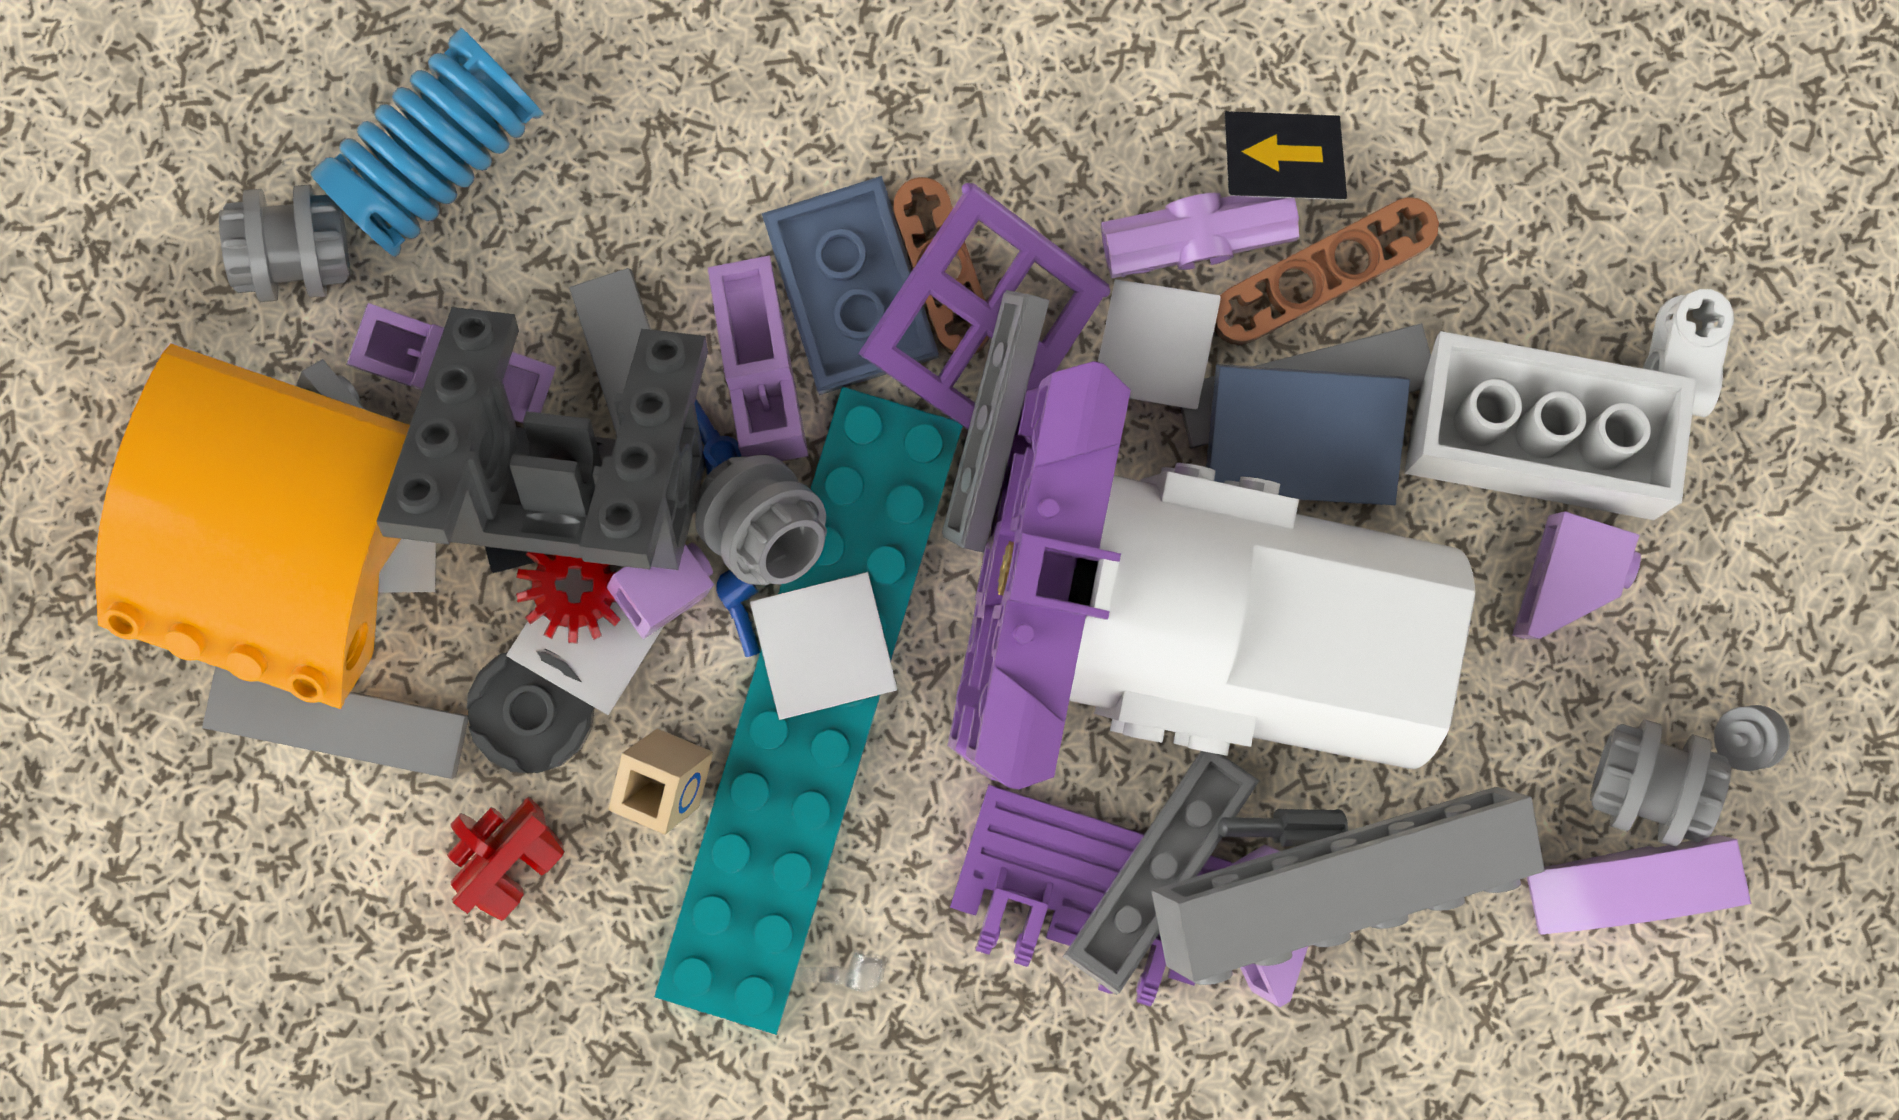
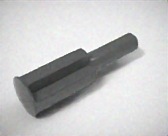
[1218,809,1348,847]

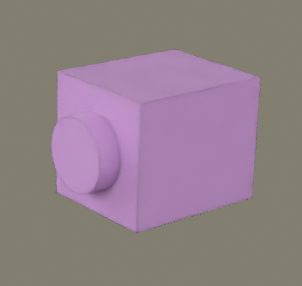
[607,543,714,639]

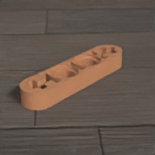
[1214,197,1439,345]

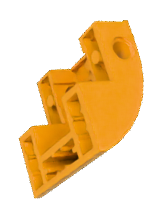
[95,343,410,709]

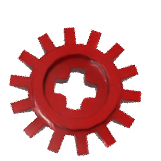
[516,552,621,644]

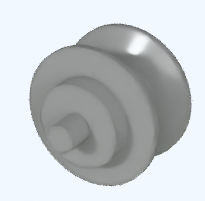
[1714,705,1790,771]

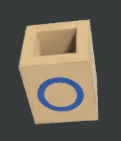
[608,728,713,835]

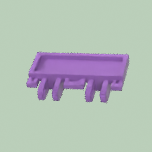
[950,784,1233,1006]

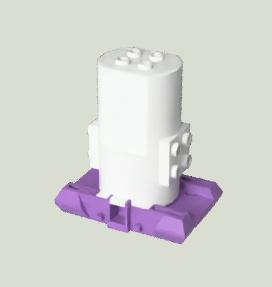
[947,361,1475,790]

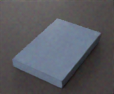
[762,176,939,395]
[1206,364,1410,506]

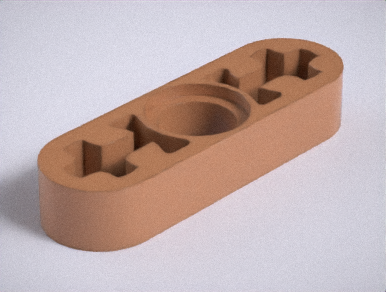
[894,177,990,354]

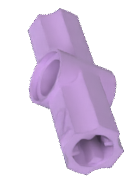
[1100,193,1300,278]

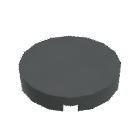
[466,649,595,773]

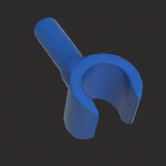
[694,399,742,476]
[716,569,760,657]

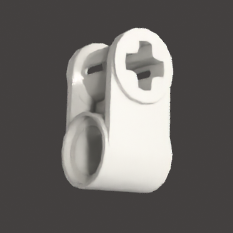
[1643,289,1734,417]

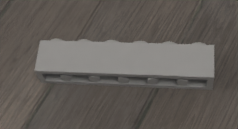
[1151,787,1545,985]

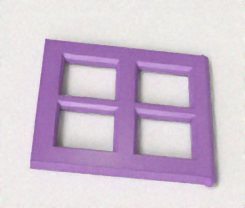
[858,183,1110,430]

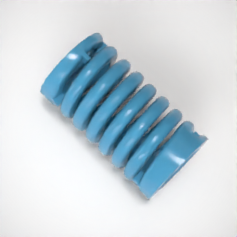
[310,28,544,257]

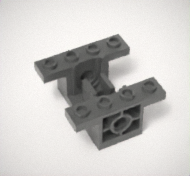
[376,307,708,570]

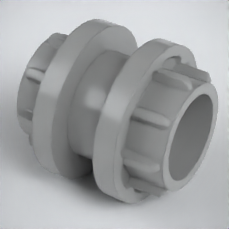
[219,184,350,303]
[695,455,827,585]
[1590,719,1731,847]

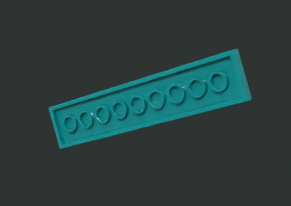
[654,387,963,1035]

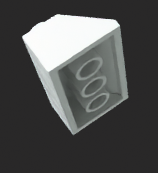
[1404,331,1696,520]

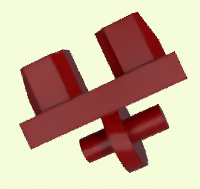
[447,797,565,921]

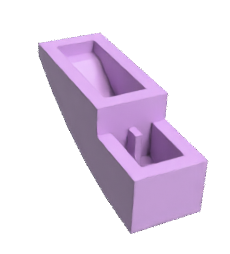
[708,255,808,461]
[346,303,556,423]
[1527,835,1751,935]

